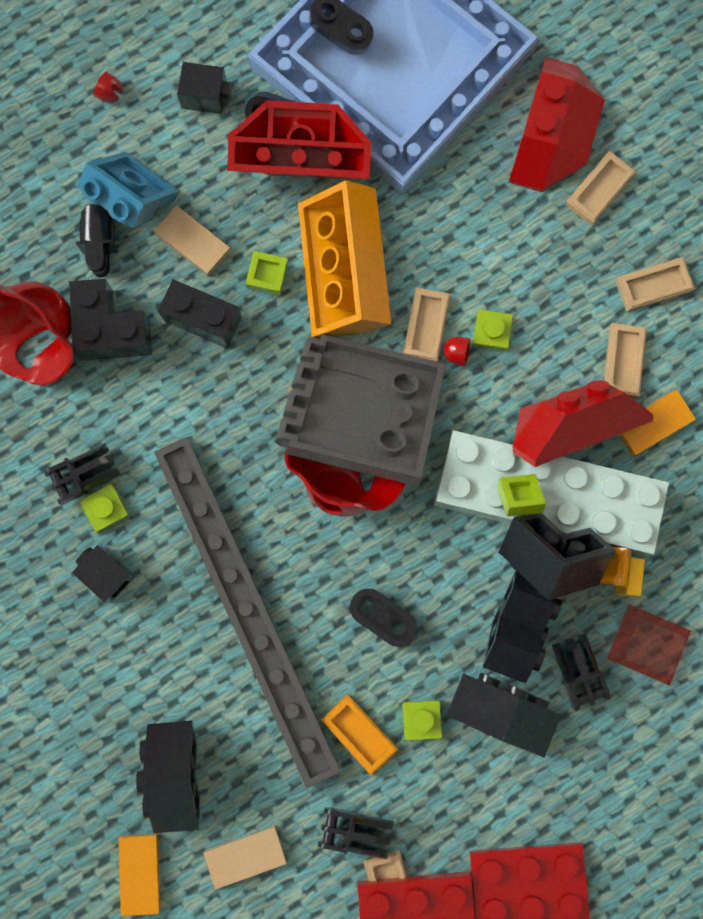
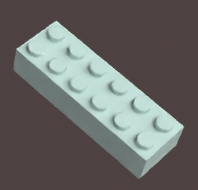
[433,430,669,557]

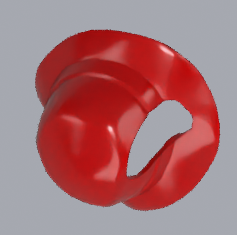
[0,281,74,386]
[284,448,406,517]

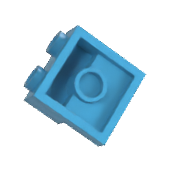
[77,152,179,228]

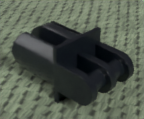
[76,204,118,278]
[44,443,121,505]
[552,633,611,711]
[318,807,394,859]

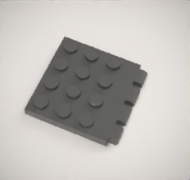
[275,334,446,486]

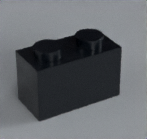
[158,279,242,349]

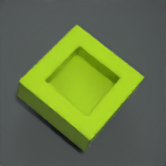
[245,251,288,295]
[472,309,513,351]
[497,474,546,517]
[79,484,130,533]
[402,700,442,740]

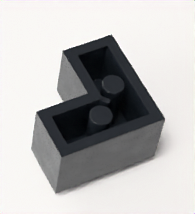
[69,279,152,361]
[498,513,616,601]
[483,570,562,684]
[447,672,561,758]
[136,720,200,834]

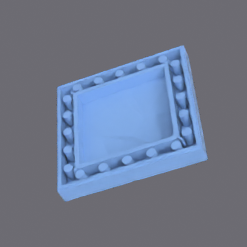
[247,0,539,195]

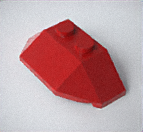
[508,57,605,192]
[227,100,372,179]
[513,380,653,467]

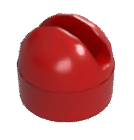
[93,71,123,103]
[444,336,471,366]

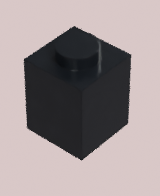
[177,62,232,114]
[72,545,136,603]

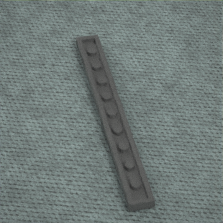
[154,437,341,788]

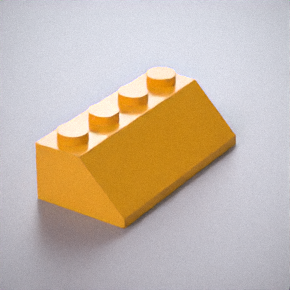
[298,180,391,338]

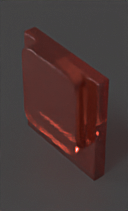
[606,604,691,686]

